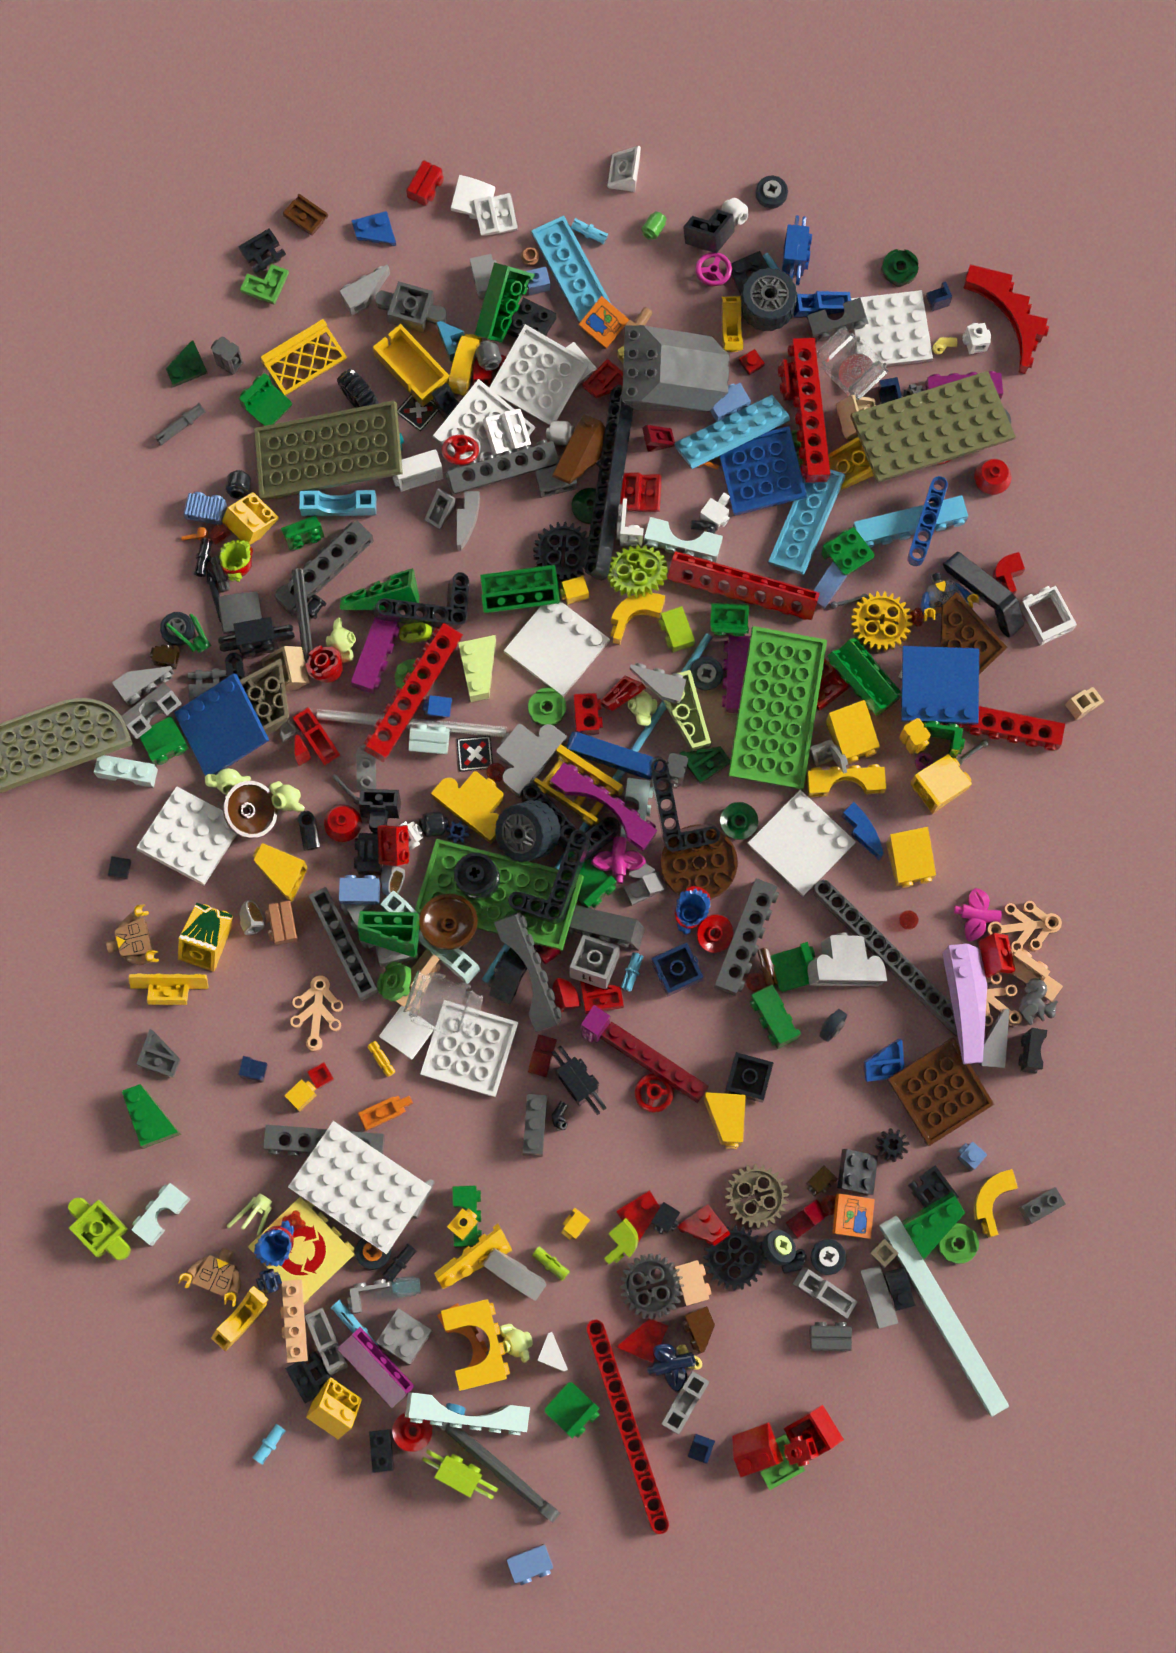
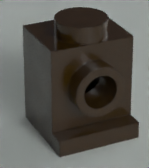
[150,644,181,669]
[806,1165,838,1197]

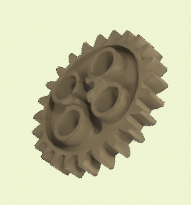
[724,1164,789,1229]

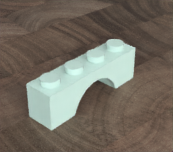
[644,517,723,562]

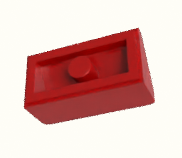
[295,734,311,766]

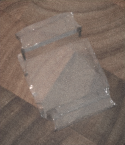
[817,327,889,400]
[403,971,484,1036]

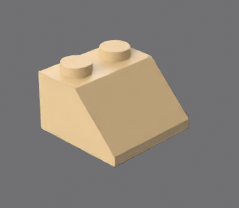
[835,395,877,439]
[261,646,310,692]

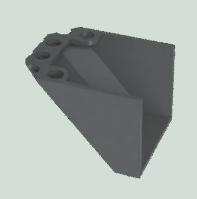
[622,325,730,412]

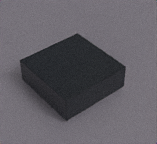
[108,856,131,879]

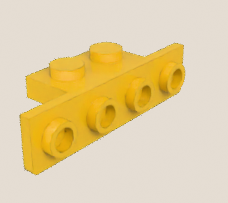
[128,973,209,1005]

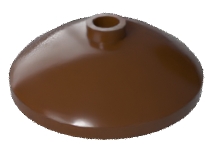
[223,781,278,838]
[419,894,478,950]

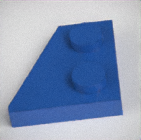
[352,211,396,246]
[864,1039,904,1082]

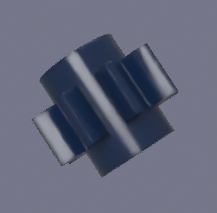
[446,820,470,844]
[256,1269,282,1293]

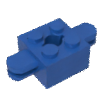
[782,215,812,286]

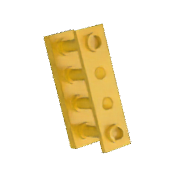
[534,744,624,826]

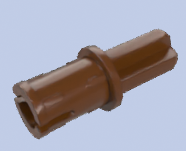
[757,947,778,987]

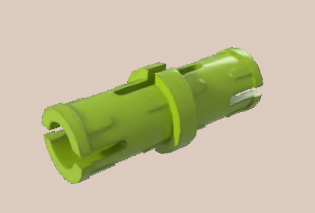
[532,1246,570,1281]

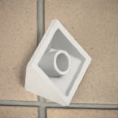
[607,146,641,192]
[538,1332,568,1372]

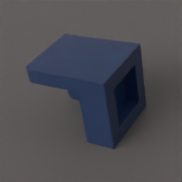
[926,281,952,312]
[877,377,902,404]
[238,1056,268,1082]
[688,1434,715,1464]

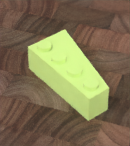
[663,670,711,751]

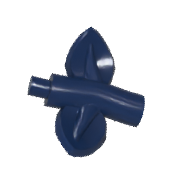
[647,1344,696,1392]

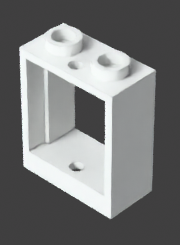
[392,449,443,492]
[1020,586,1077,646]

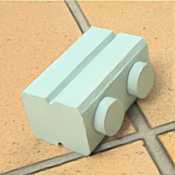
[409,723,450,754]

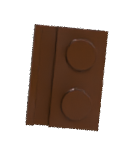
[283,194,328,236]

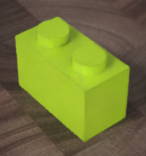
[658,606,695,653]

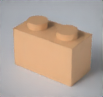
[674,1260,711,1306]

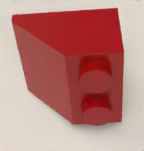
[783,1405,844,1461]
[732,1422,783,1478]

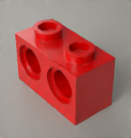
[574,693,603,735]

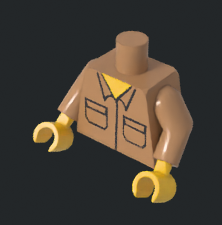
[106,904,159,966]
[178,1248,241,1307]

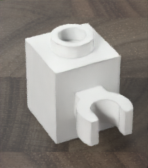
[699,493,730,530]

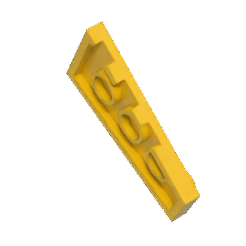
[434,1223,512,1289]

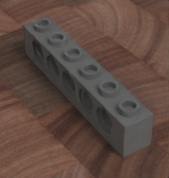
[445,440,559,495]
[275,520,374,616]
[714,878,779,996]
[309,887,379,1002]
[263,1125,385,1157]

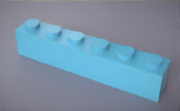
[853,495,968,548]

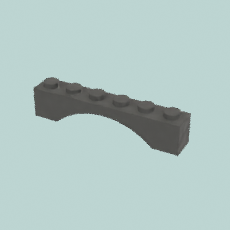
[494,912,562,1032]

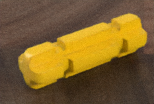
[368,1041,395,1077]

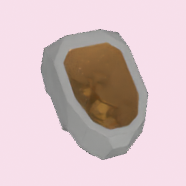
[380,865,405,896]
[239,900,265,935]

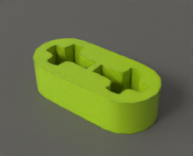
[399,622,432,643]

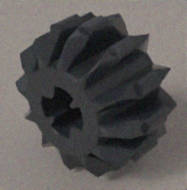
[875,1128,909,1162]

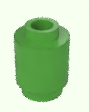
[641,211,667,240]

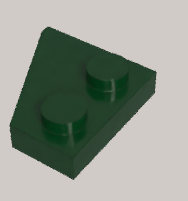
[166,340,208,387]
[679,746,730,784]

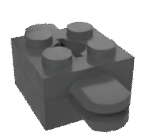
[375,281,447,333]

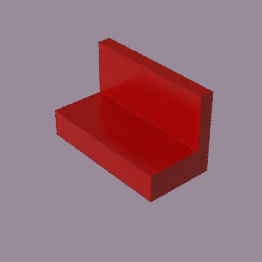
[978,933,1016,978]

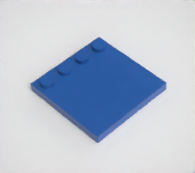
[720,426,807,516]
[901,646,979,724]
[174,674,270,776]

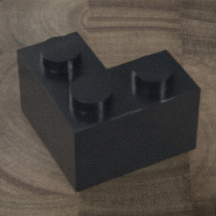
[683,209,735,254]
[488,947,527,1005]

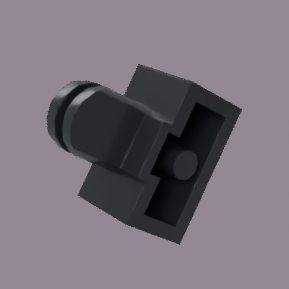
[359,789,401,834]
[354,833,382,875]

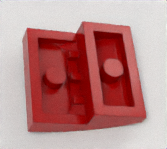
[620,472,662,512]
[817,658,849,711]

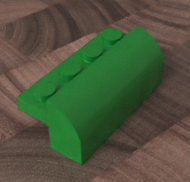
[480,565,560,613]
[827,638,902,716]

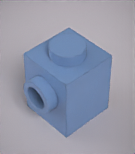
[526,267,550,295]
[957,1141,987,1171]

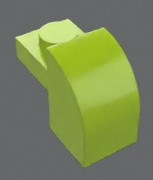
[604,1218,638,1264]

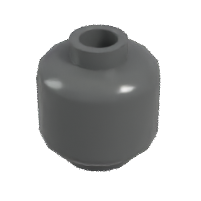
[475,341,502,370]

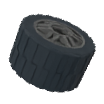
[740,268,797,331]
[495,800,560,862]

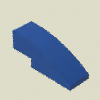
[793,291,851,317]
[842,802,884,860]

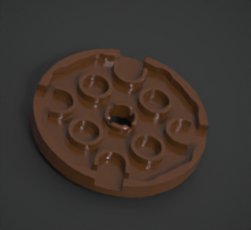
[661,824,738,899]

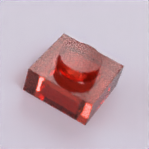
[209,523,231,545]

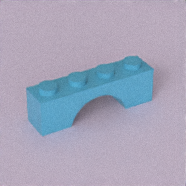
[299,490,377,516]

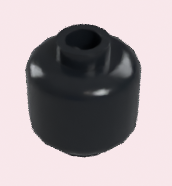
[225,470,251,499]
[419,811,448,838]

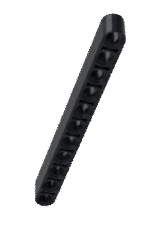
[584,385,633,581]

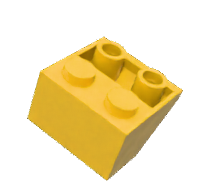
[222,493,279,545]
[306,1377,362,1439]

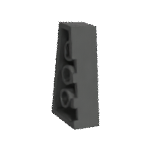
[568,905,645,950]

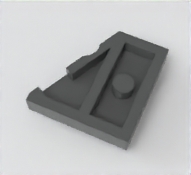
[136,1029,181,1078]

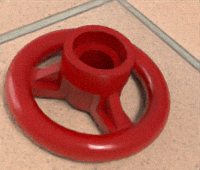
[442,435,479,465]
[635,1074,674,1113]

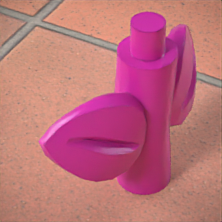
[591,837,646,884]
[954,888,1002,941]

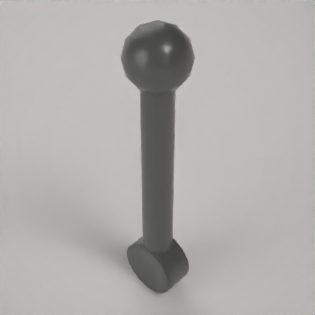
[830,594,868,609]
[957,740,988,766]
[332,774,359,805]

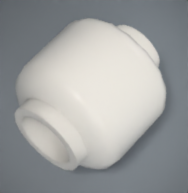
[722,198,748,226]
[546,421,574,445]

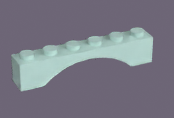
[380,890,480,985]
[405,1392,530,1435]

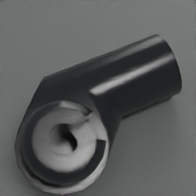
[691,520,716,534]
[551,1101,568,1131]
[781,1249,807,1274]

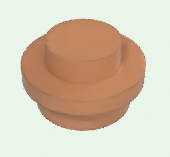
[521,247,539,266]

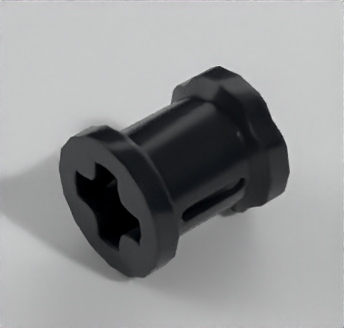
[307,594,327,619]

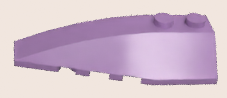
[942,944,987,1064]

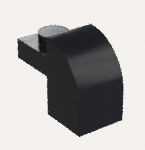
[431,383,459,420]
[882,1267,916,1311]

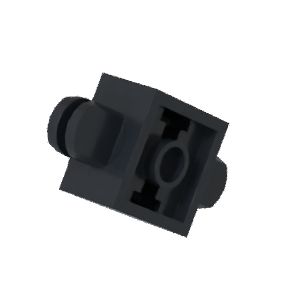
[218,617,295,657]
[551,1045,607,1115]

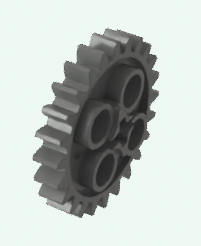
[620,1253,684,1319]

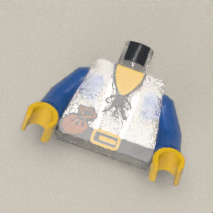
[920,573,980,621]

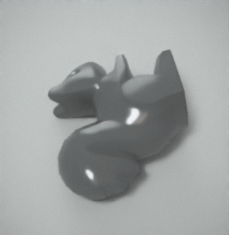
[1019,978,1058,1025]

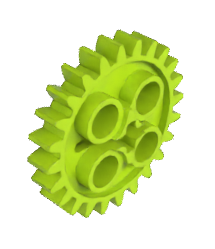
[607,544,668,598]

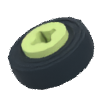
[762,1230,796,1266]

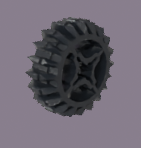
[337,369,379,408]

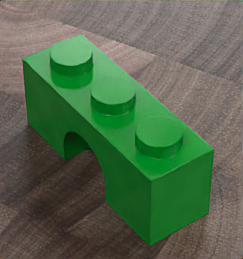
[452,1186,482,1248]

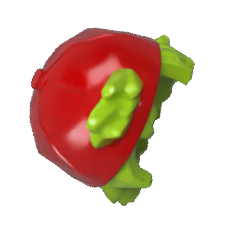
[219,539,253,582]

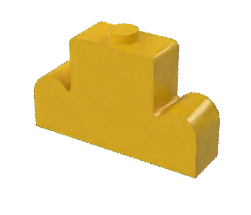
[431,771,504,844]

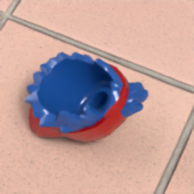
[674,886,711,935]
[254,1220,294,1267]

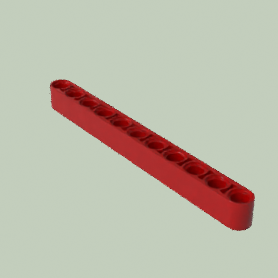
[587,1319,669,1534]

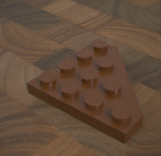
[940,592,1008,675]

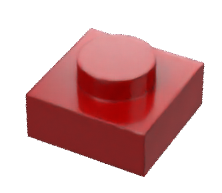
[739,349,765,375]
[307,1062,334,1089]

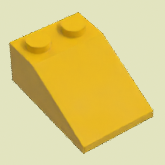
[828,437,874,491]

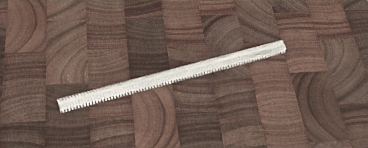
[317,709,506,737]

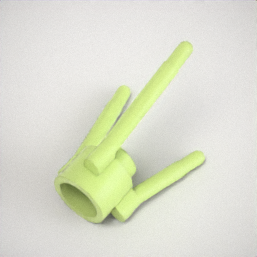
[227,1193,272,1236]

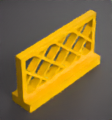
[261,319,347,396]

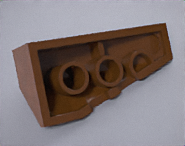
[552,414,605,484]

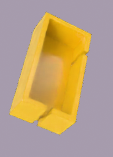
[373,324,450,407]

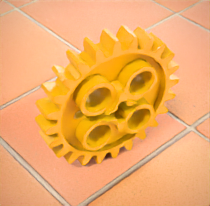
[851,591,912,652]

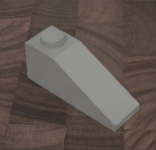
[979,1009,1009,1068]

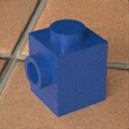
[422,695,452,718]

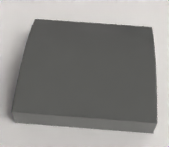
[217,592,262,634]

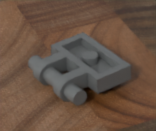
[188,668,227,702]

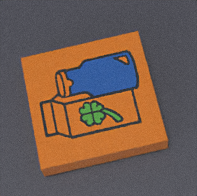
[578,296,629,349]
[832,1194,875,1239]

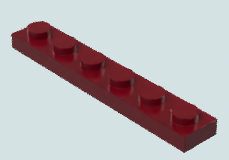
[600,1021,709,1103]

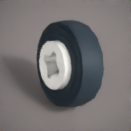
[810,1239,846,1275]

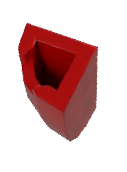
[552,978,581,1013]

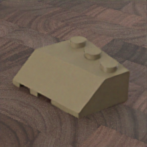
[240,659,289,735]

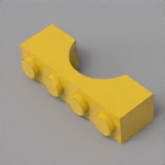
[806,764,886,797]

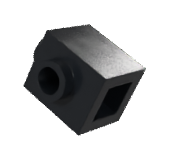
[651,1202,680,1234]

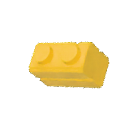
[899,718,931,754]

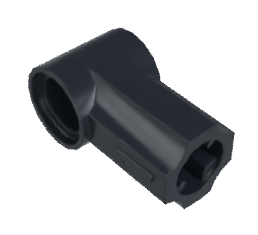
[298,811,320,851]

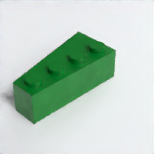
[474,262,535,343]

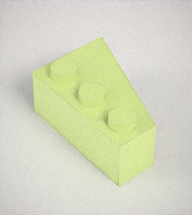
[458,635,496,702]

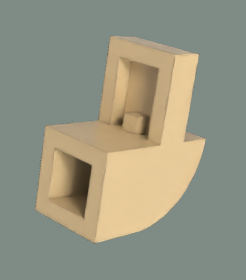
[1065,687,1104,720]

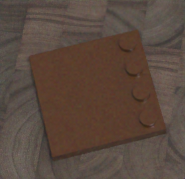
[887,1038,994,1146]

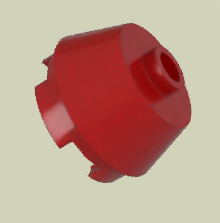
[974,459,1012,495]
[305,645,343,683]
[324,805,362,842]

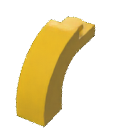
[722,296,743,352]
[448,334,483,396]
[611,592,665,645]
[973,1169,1018,1238]
[211,1286,268,1352]

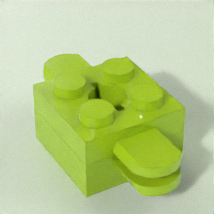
[68,1197,131,1261]
[422,1449,498,1500]

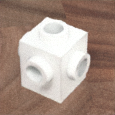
[962,323,991,354]
[399,821,424,850]

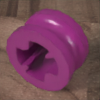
[915,753,933,771]

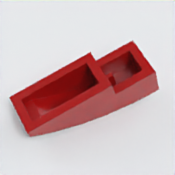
[292,707,340,766]

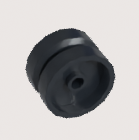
[454,853,500,900]

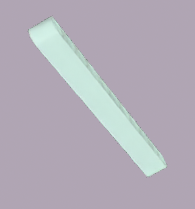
[879,1216,1009,1417]

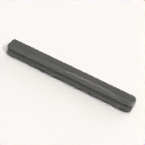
[292,568,313,662]

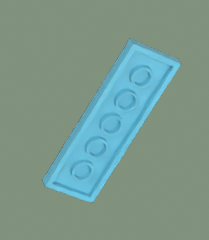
[531,216,611,323]
[675,395,790,469]
[768,469,845,575]

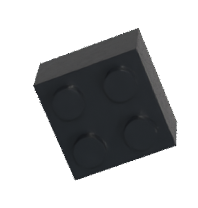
[724,1052,774,1103]

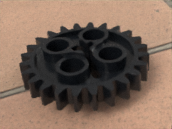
[533,521,589,582]
[702,1225,767,1291]

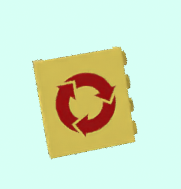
[248,1197,356,1305]

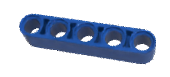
[907,476,948,567]
[566,731,658,779]

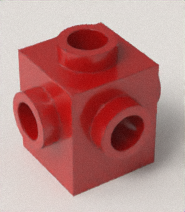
[784,1436,819,1467]

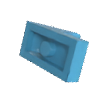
[437,321,464,362]

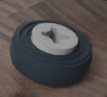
[755,175,788,209]

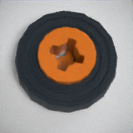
[355,1238,391,1270]

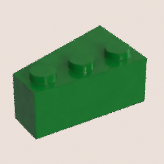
[358,911,420,958]
[749,985,801,1049]
[122,1084,181,1149]
[901,1192,965,1260]

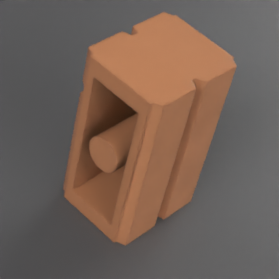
[265,901,298,945]

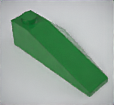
[340,568,420,610]

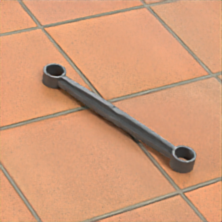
[437,1422,561,1523]

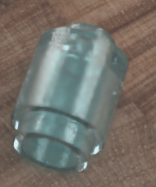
[392,1276,421,1298]

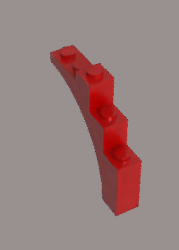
[963,264,1049,374]

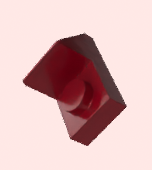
[642,425,675,452]
[528,1034,557,1078]
[785,1199,828,1239]

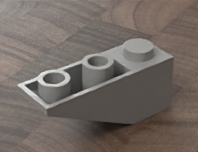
[340,265,390,315]
[630,663,687,704]
[112,666,175,705]

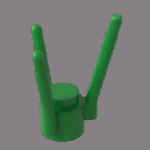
[166,614,212,653]

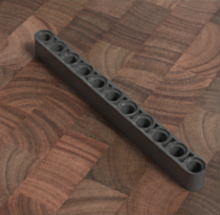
[813,879,958,1037]

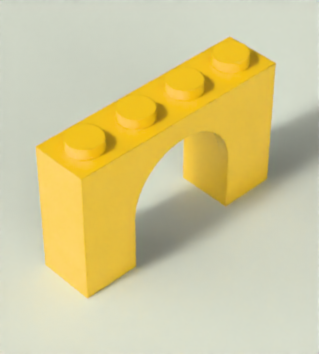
[441,1299,510,1391]

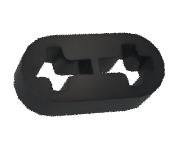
[225,652,245,679]

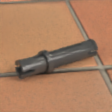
[155,403,206,445]

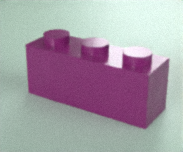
[581,1005,611,1043]

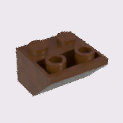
[682,1306,715,1354]

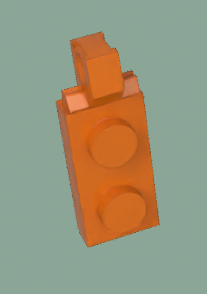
[358,1096,413,1131]

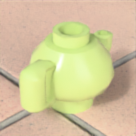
[326,618,356,663]
[628,691,657,726]
[205,768,251,795]
[269,781,304,812]
[499,1323,533,1363]

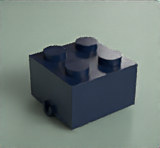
[651,942,704,997]

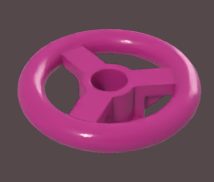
[695,252,732,286]

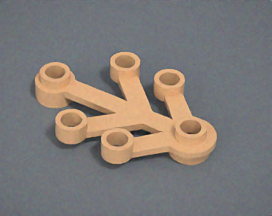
[987,901,1062,952]
[985,973,1022,1027]
[290,976,343,1052]

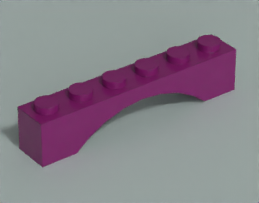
[550,763,657,852]

